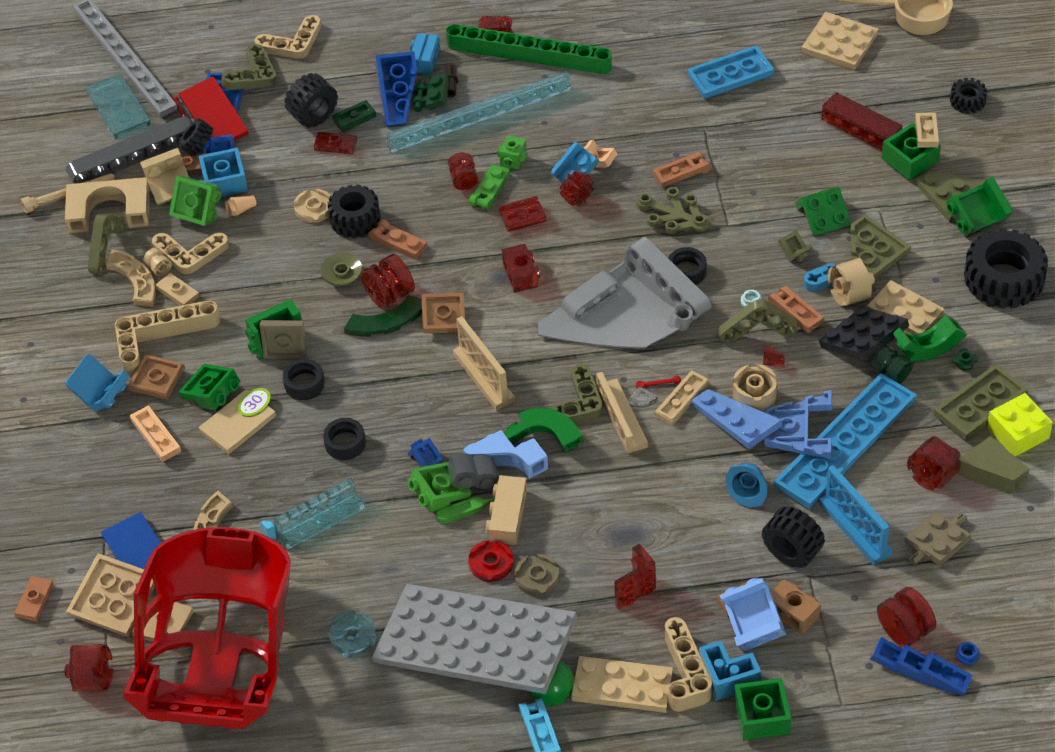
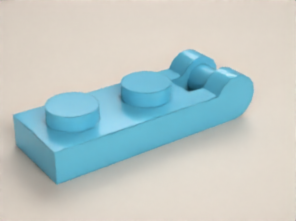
[518,698,561,752]

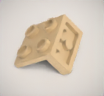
[140,148,189,205]

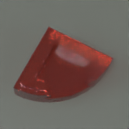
[763,345,785,366]

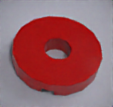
[468,540,514,582]

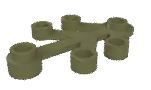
[637,187,710,234]

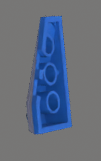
[375,51,417,127]

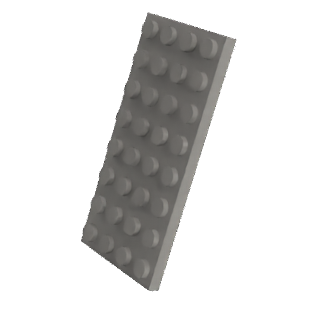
[372,584,578,694]

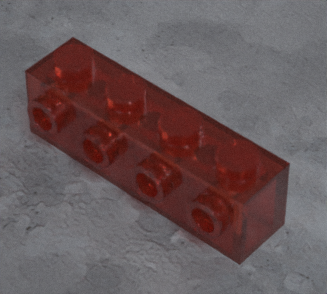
[821,92,903,150]

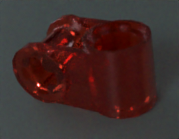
[478,16,514,33]

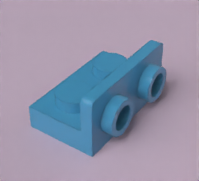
[551,142,599,192]

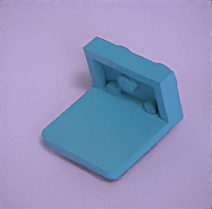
[65,354,130,412]

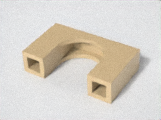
[65,177,150,233]

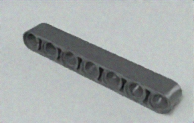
[66,116,192,184]

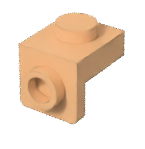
[585,140,618,168]

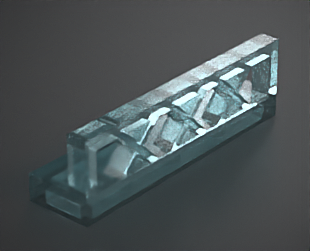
[273,478,365,550]

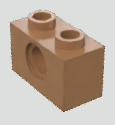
[771,579,821,635]

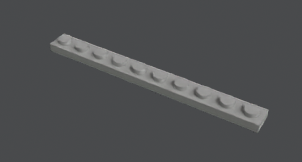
[73,0,178,118]

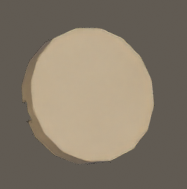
[294,189,331,223]

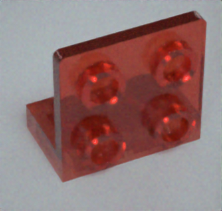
[614,543,656,610]

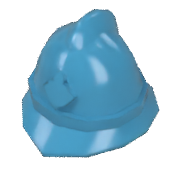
[726,463,768,508]

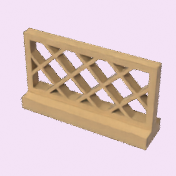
[453,316,515,411]

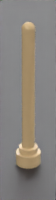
[21,173,115,214]

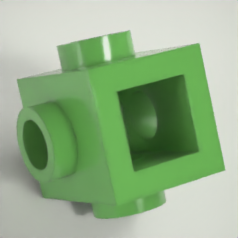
[497,135,528,170]

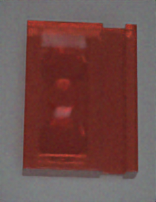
[498,196,546,232]

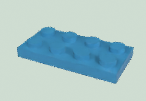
[687,45,775,99]

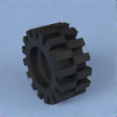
[950,77,987,114]
[178,118,213,156]

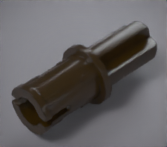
[445,63,458,98]

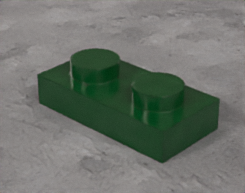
[332,100,376,132]

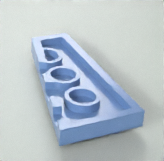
[691,389,783,449]

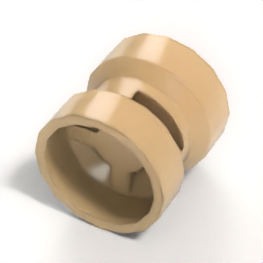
[144,247,172,276]

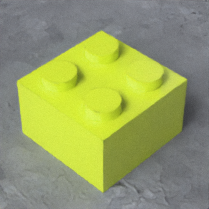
[987,393,1053,457]

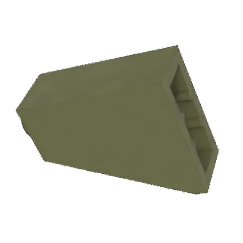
[956,436,1029,494]

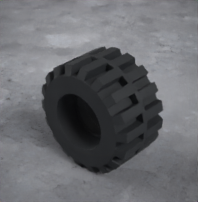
[284,73,338,127]
[327,184,381,238]
[761,506,825,568]

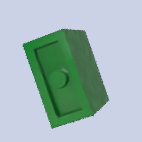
[945,177,1013,238]
[245,299,302,360]

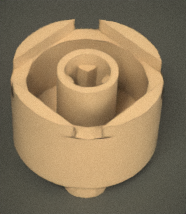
[828,258,875,306]
[733,364,777,412]

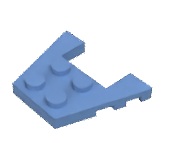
[764,390,832,459]

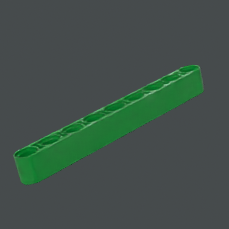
[446,24,612,74]

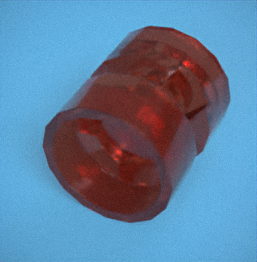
[448,152,478,191]

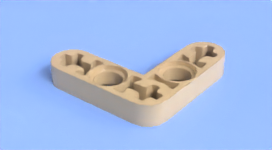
[254,15,321,59]
[152,233,229,275]

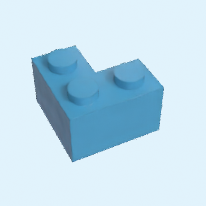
[699,641,761,701]

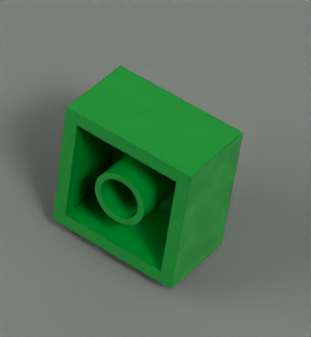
[882,123,941,181]
[734,678,792,741]

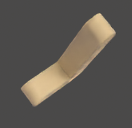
[115,301,220,376]

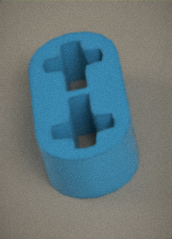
[804,263,837,292]

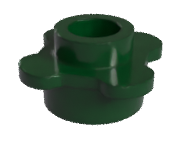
[952,349,978,371]

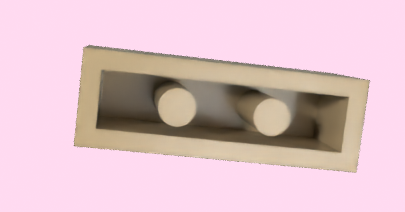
[486,475,527,545]

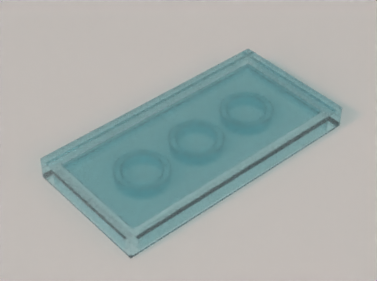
[85,74,151,139]

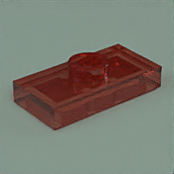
[314,132,357,154]

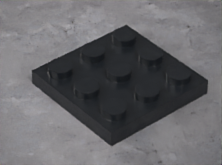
[819,306,910,361]

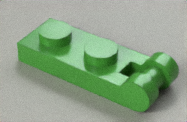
[469,164,510,210]

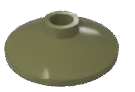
[321,253,362,286]

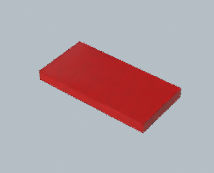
[179,76,249,141]

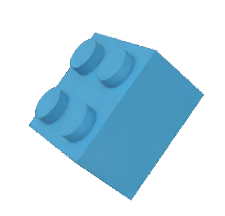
[198,147,248,198]

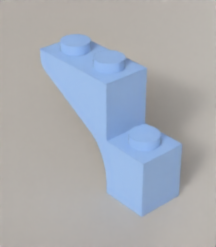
[463,430,548,479]

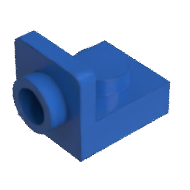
[203,134,234,154]
[408,438,444,467]

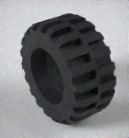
[964,229,1048,309]

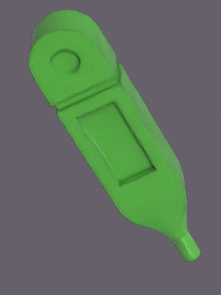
[436,497,495,525]

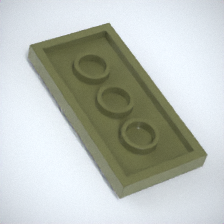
[933,364,1028,440]

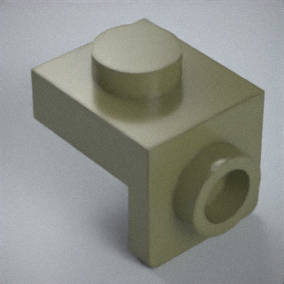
[778,230,813,263]

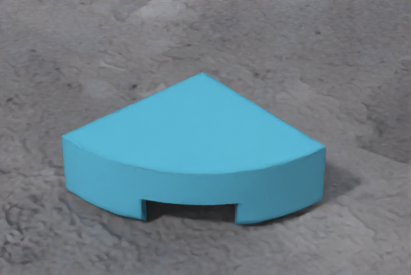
[259,520,277,540]

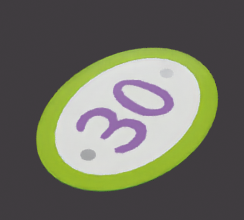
[238,388,271,416]

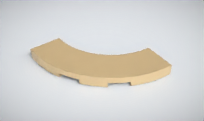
[106,249,156,307]
[194,491,233,530]

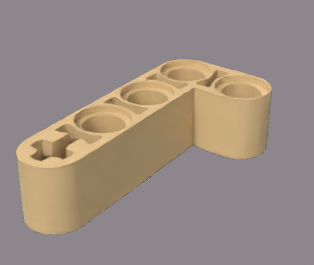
[665,617,712,712]

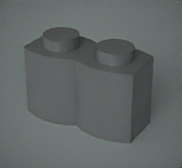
[447,454,499,489]

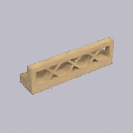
[596,372,648,454]

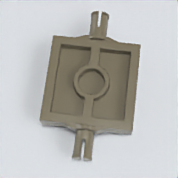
[905,511,971,566]

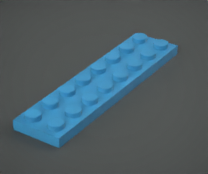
[774,373,917,509]

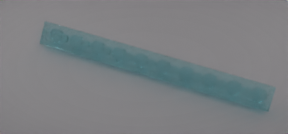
[386,71,571,153]

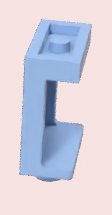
[720,578,786,652]

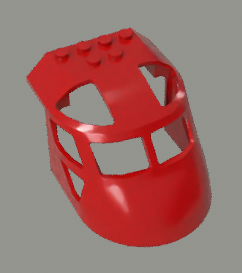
[123,527,291,729]

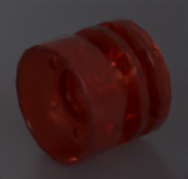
[361,253,415,309]

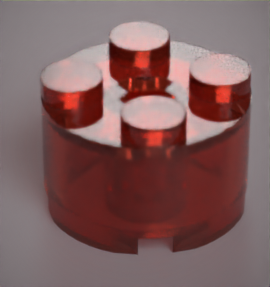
[907,436,961,490]
[65,644,113,692]

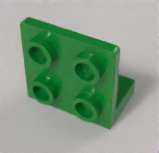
[795,186,852,236]

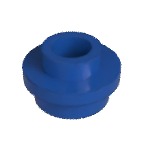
[955,642,980,665]

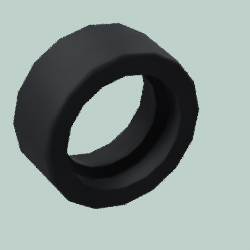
[668,247,707,285]
[283,359,325,400]
[323,418,366,460]

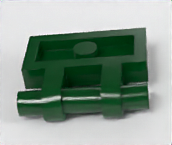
[413,73,450,112]

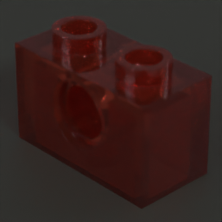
[502,244,540,293]

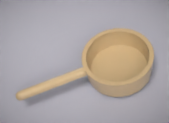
[838,0,953,35]

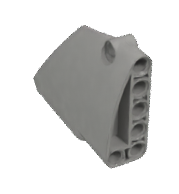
[538,237,711,349]

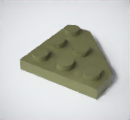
[915,171,985,223]
[850,214,911,279]

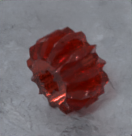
[560,170,594,206]

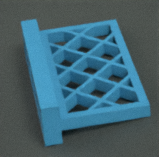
[819,465,893,565]

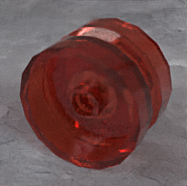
[877,587,937,647]

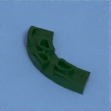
[344,295,422,336]

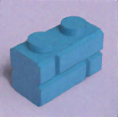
[410,33,441,75]

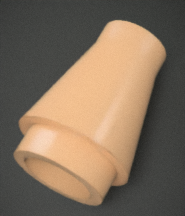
[225,195,257,217]

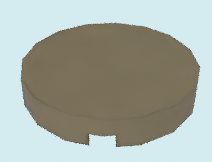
[515,554,560,596]

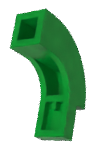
[893,315,967,361]
[503,408,584,453]

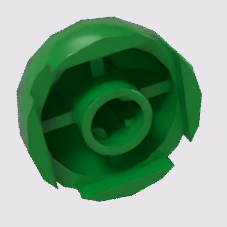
[529,660,575,706]

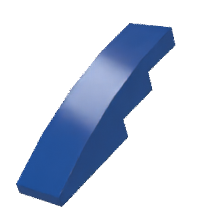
[870,637,972,696]

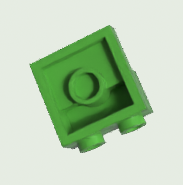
[169,175,221,226]
[408,462,472,512]

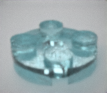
[329,611,376,657]

